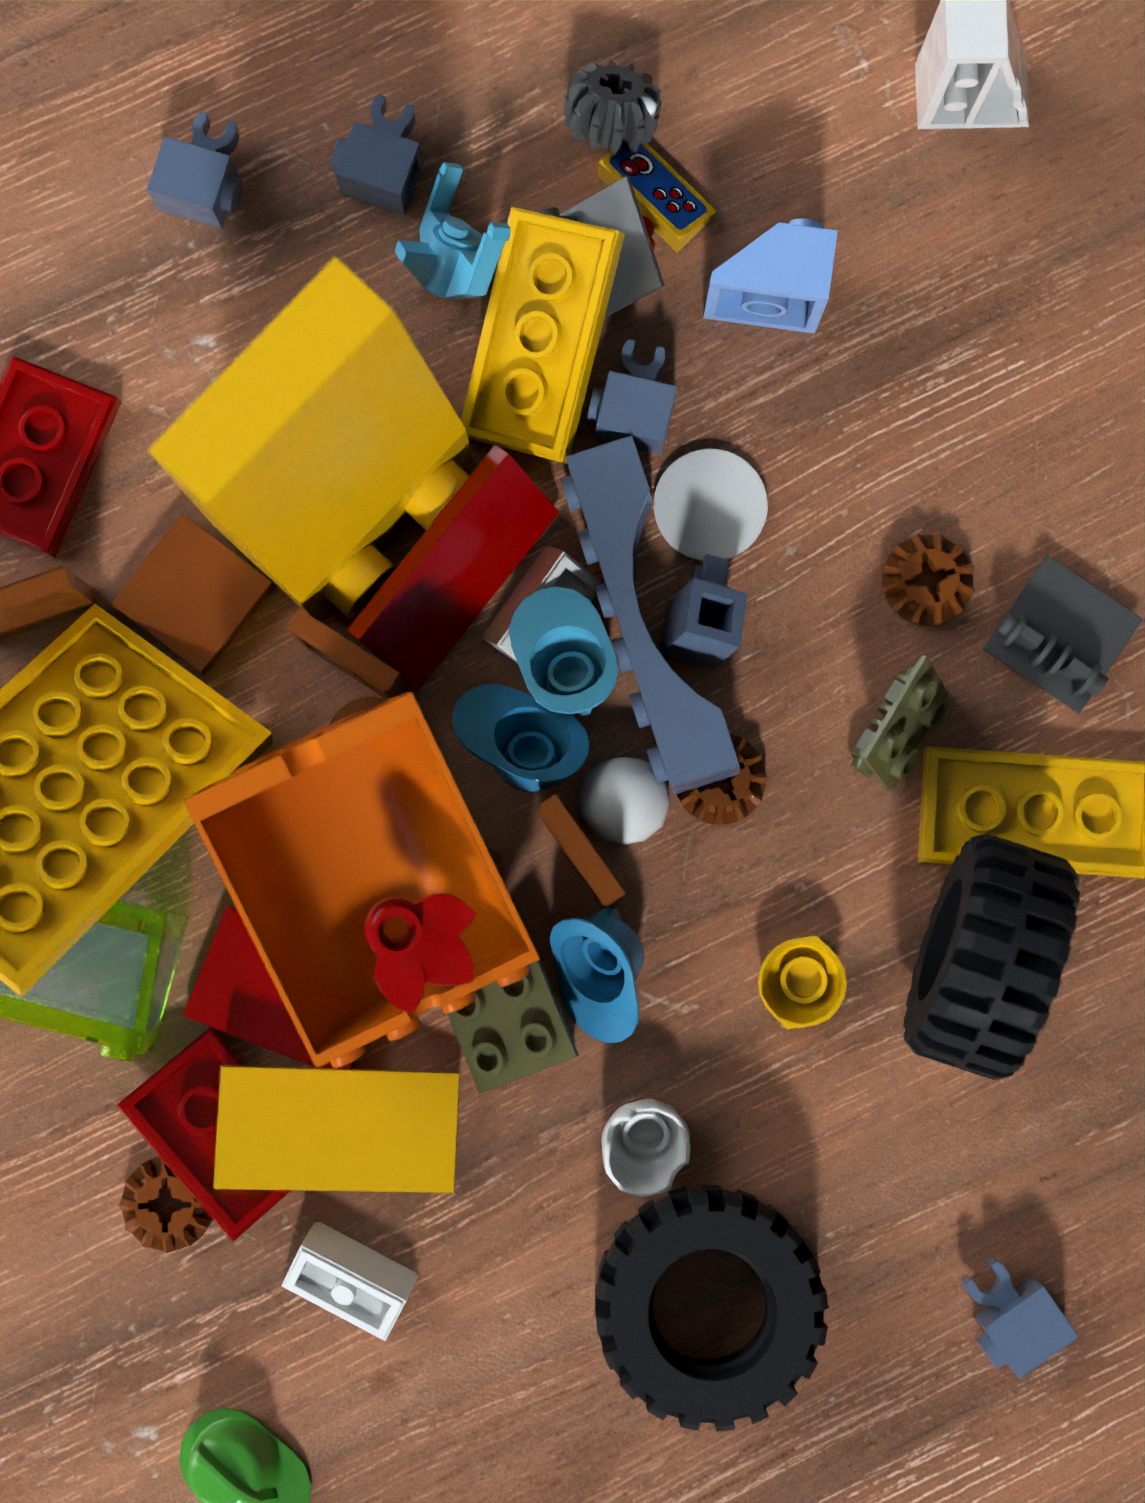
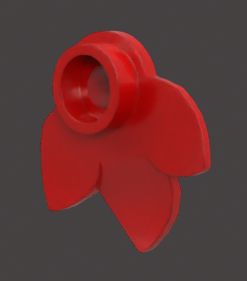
[365,893,476,1013]

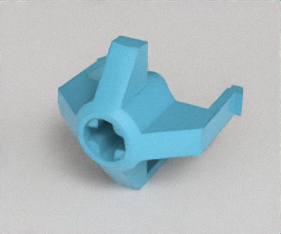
[395,162,511,300]

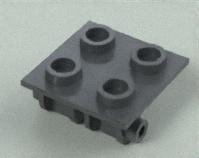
[539,176,665,317]
[983,555,1143,714]

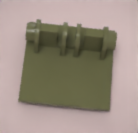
[850,654,949,792]
[447,944,579,1094]

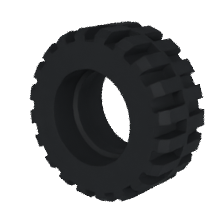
[903,833,1080,1080]
[595,1185,829,1432]

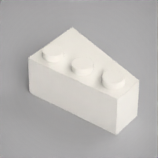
[915,0,1029,129]

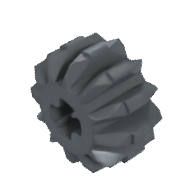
[563,60,662,156]

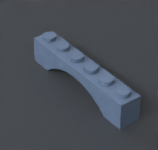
[560,435,740,795]

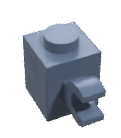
[331,94,423,215]
[147,112,243,229]
[587,339,677,455]
[660,554,748,670]
[961,1257,1079,1379]

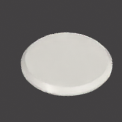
[653,449,768,561]

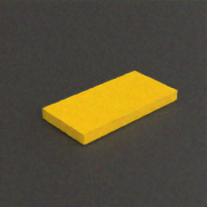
[461,207,625,463]
[918,746,1145,879]
[213,1065,460,1193]

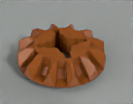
[882,534,975,626]
[677,734,767,825]
[119,1157,212,1253]

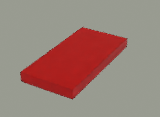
[346,445,559,691]

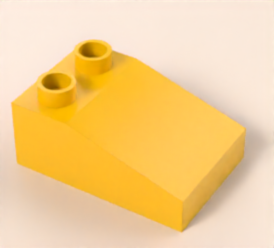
[147,257,472,619]

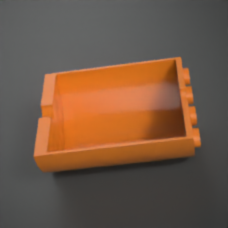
[183,692,540,1068]

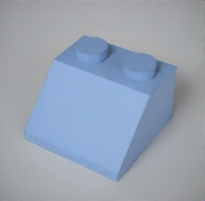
[703,219,838,334]

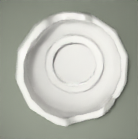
[575,757,671,844]
[601,1098,691,1198]

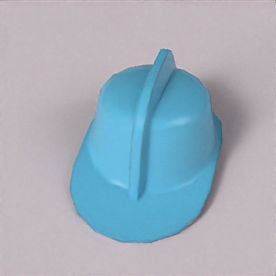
[509,586,619,717]

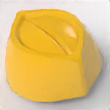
[758,935,847,1029]

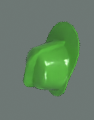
[179,1408,311,1503]

